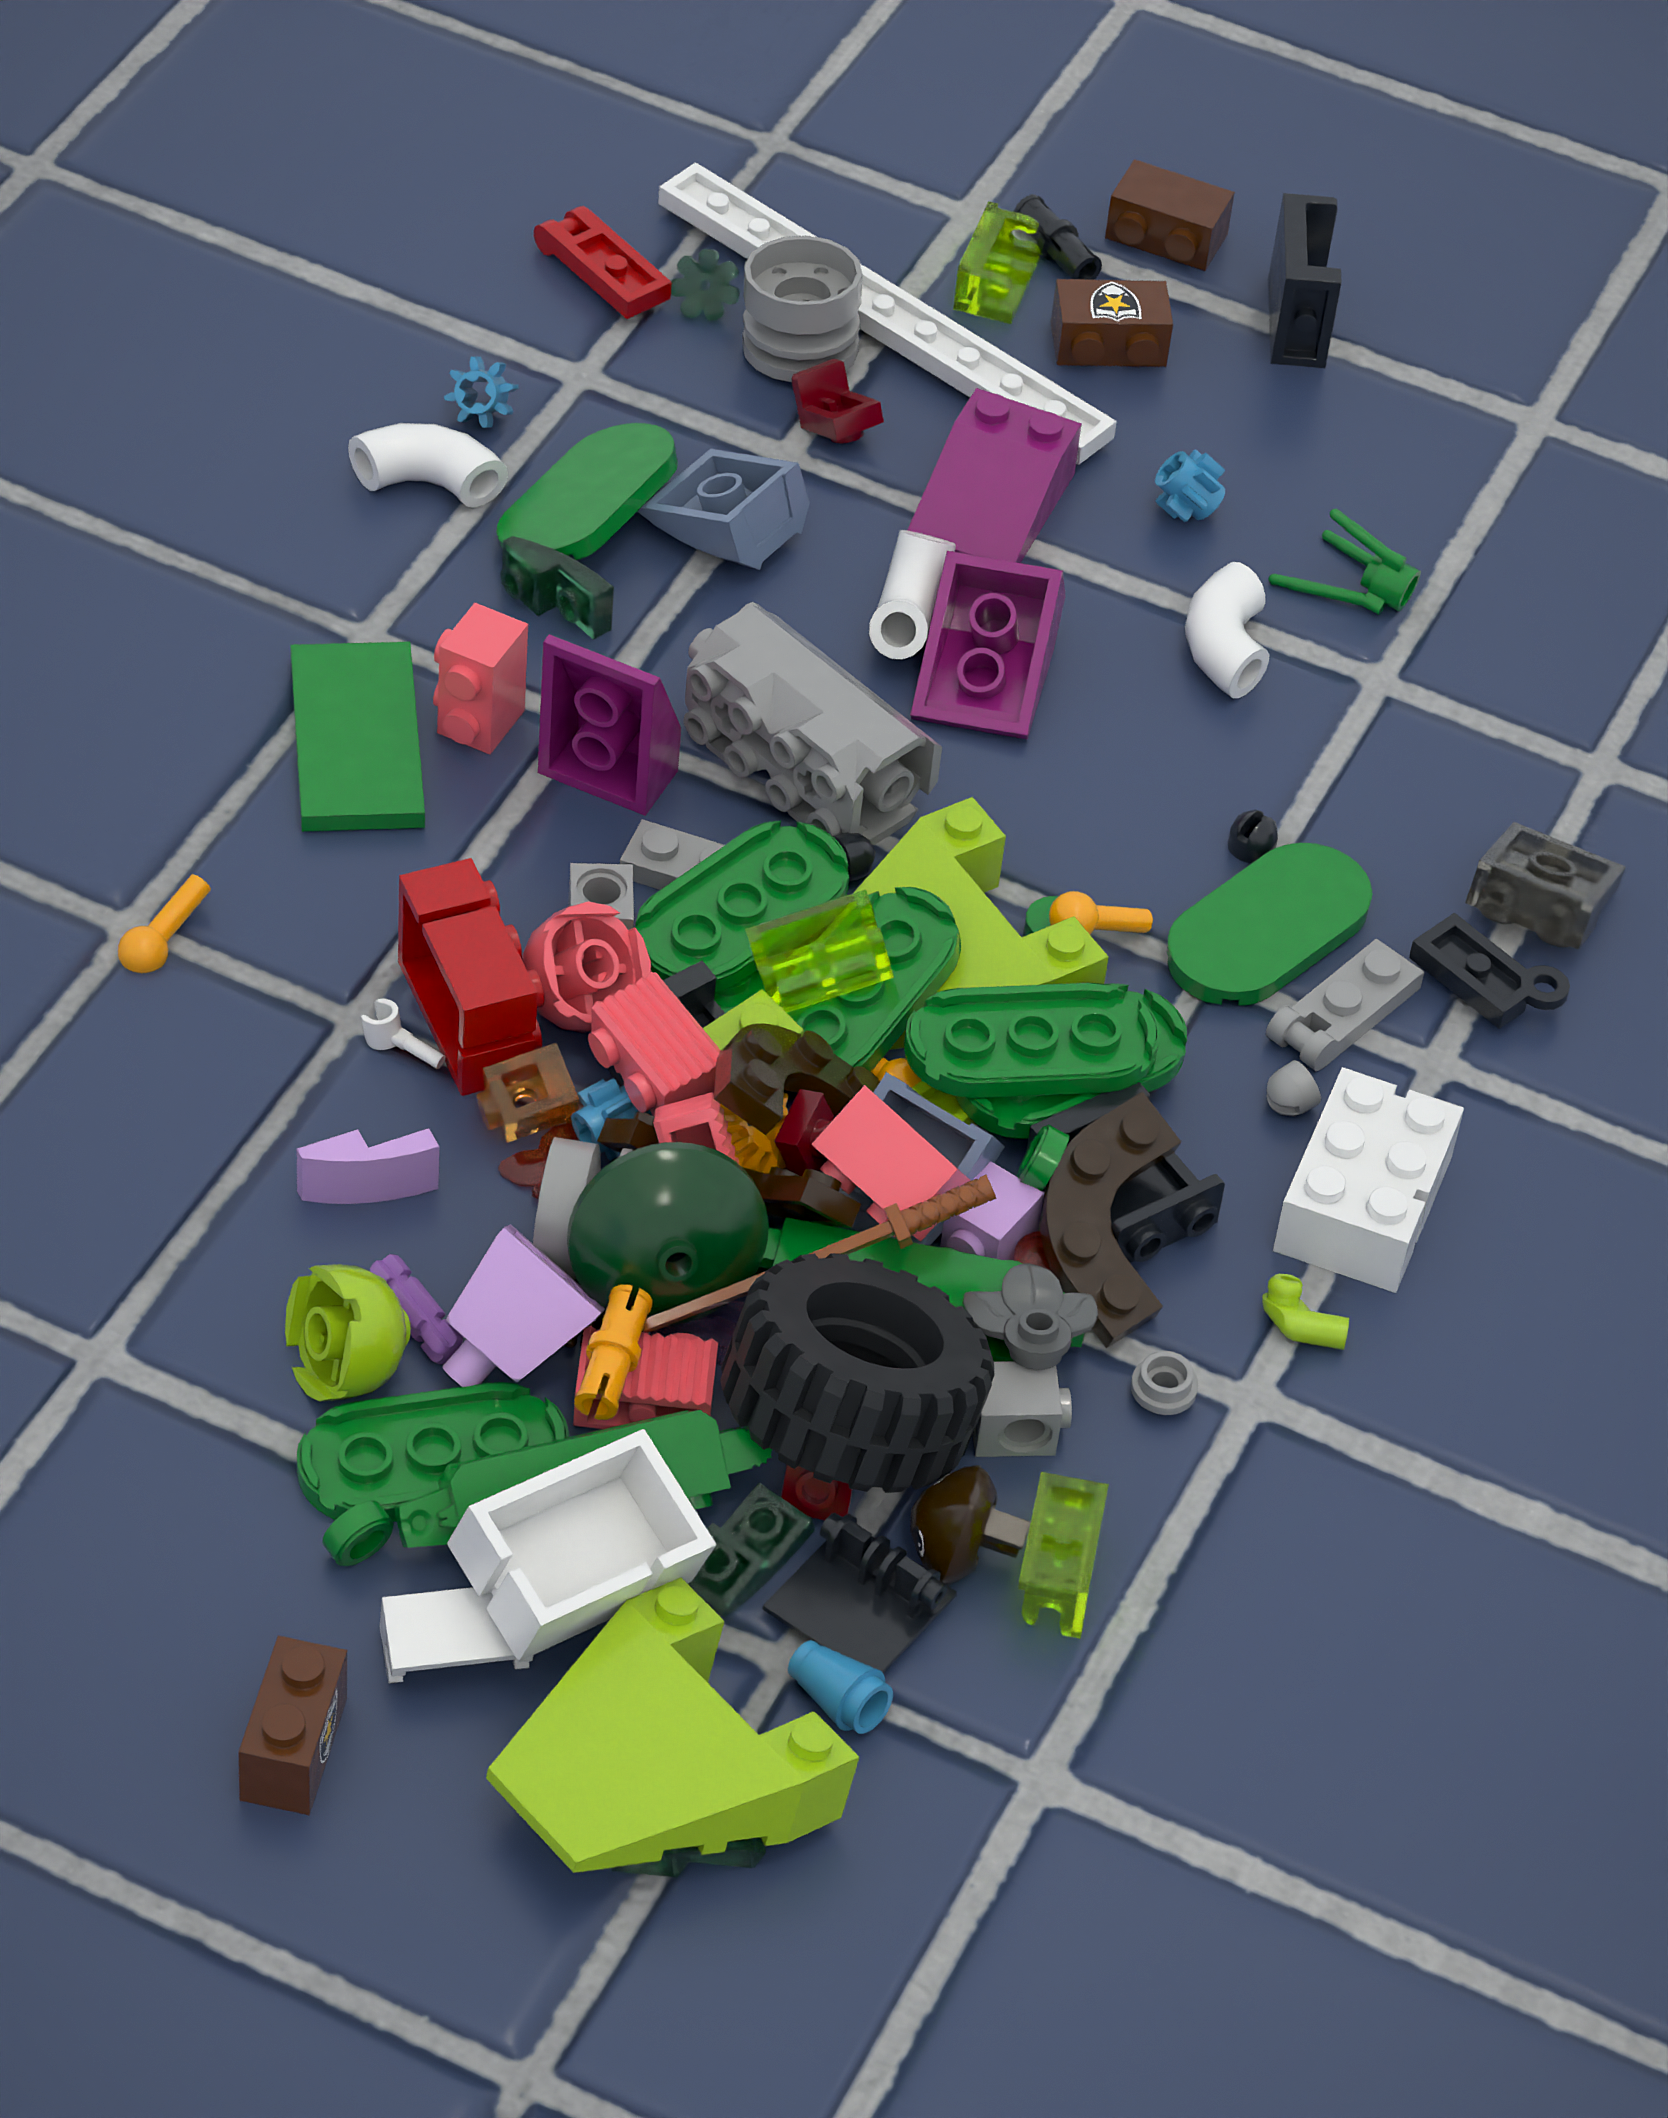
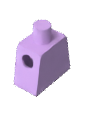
[442,1224,605,1387]

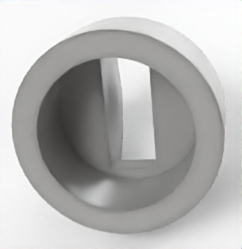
[1267,1060,1321,1117]

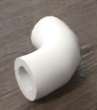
[348,423,508,508]
[869,530,956,659]
[1185,562,1269,699]

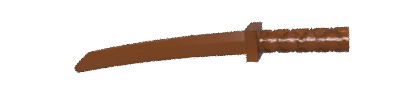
[643,1175,996,1333]

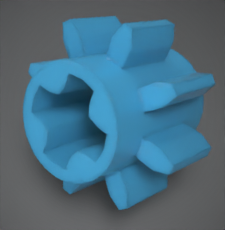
[444,357,519,428]
[1155,449,1225,522]
[571,1078,652,1161]

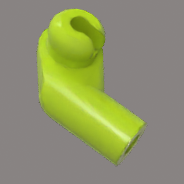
[1262,1274,1349,1350]

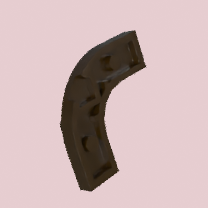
[714,1023,880,1135]
[1040,1092,1182,1349]
[597,1112,861,1228]

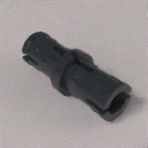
[1013,194,1102,280]

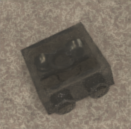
[1465,822,1626,949]

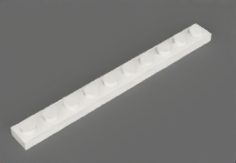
[658,162,1117,465]

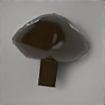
[910,1465,1031,1586]

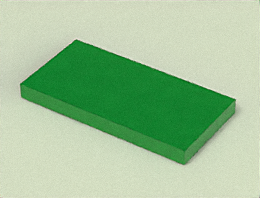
[290,642,425,832]

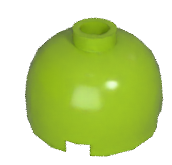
[285,1264,411,1402]

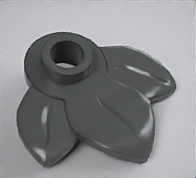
[963,1263,1098,1370]

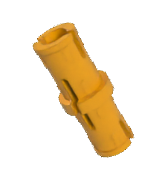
[574,1285,653,1420]

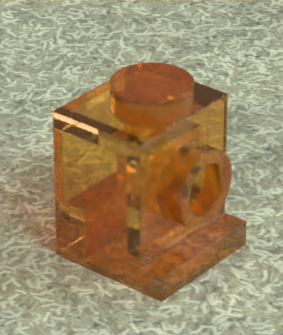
[476,1043,579,1143]

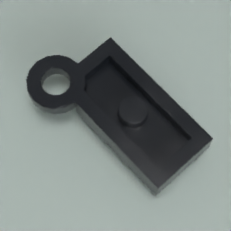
[1409,913,1570,1029]

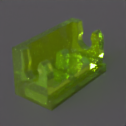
[953,201,1041,324]
[745,889,894,1013]
[1018,1472,1109,1639]

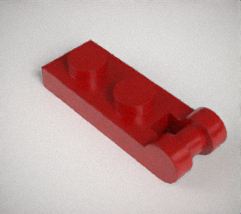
[533,206,672,319]

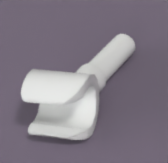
[361,999,446,1069]

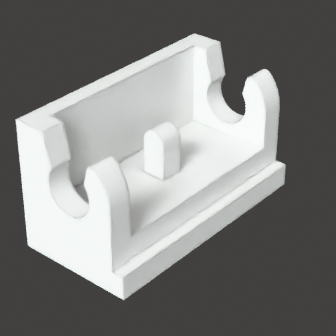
[380,1587,533,1683]

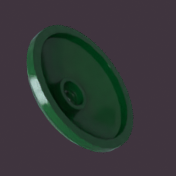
[567,1142,769,1326]

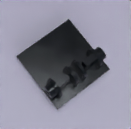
[763,1512,957,1673]

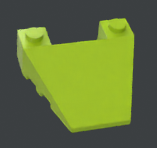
[790,797,1109,1050]
[486,1578,859,1873]

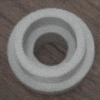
[1131,1351,1198,1415]

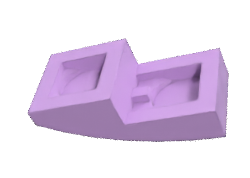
[297,1128,439,1204]

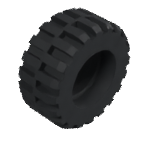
[720,1253,995,1493]

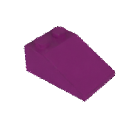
[907,388,1082,563]
[910,551,1065,739]
[538,634,681,816]

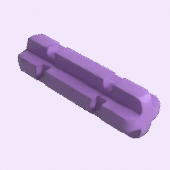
[370,1254,463,1364]

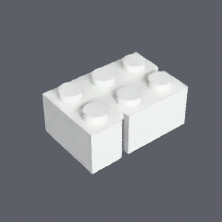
[1273,1067,1464,1293]
[447,1429,716,1662]

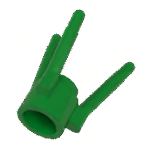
[1268,509,1421,615]

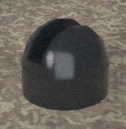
[1228,809,1278,863]
[833,832,875,882]

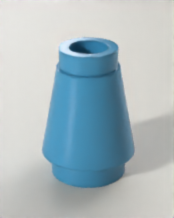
[788,1640,893,1734]

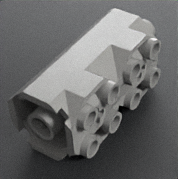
[684,602,942,845]

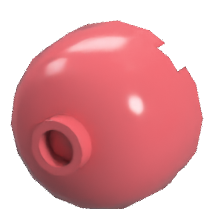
[522,901,651,1033]

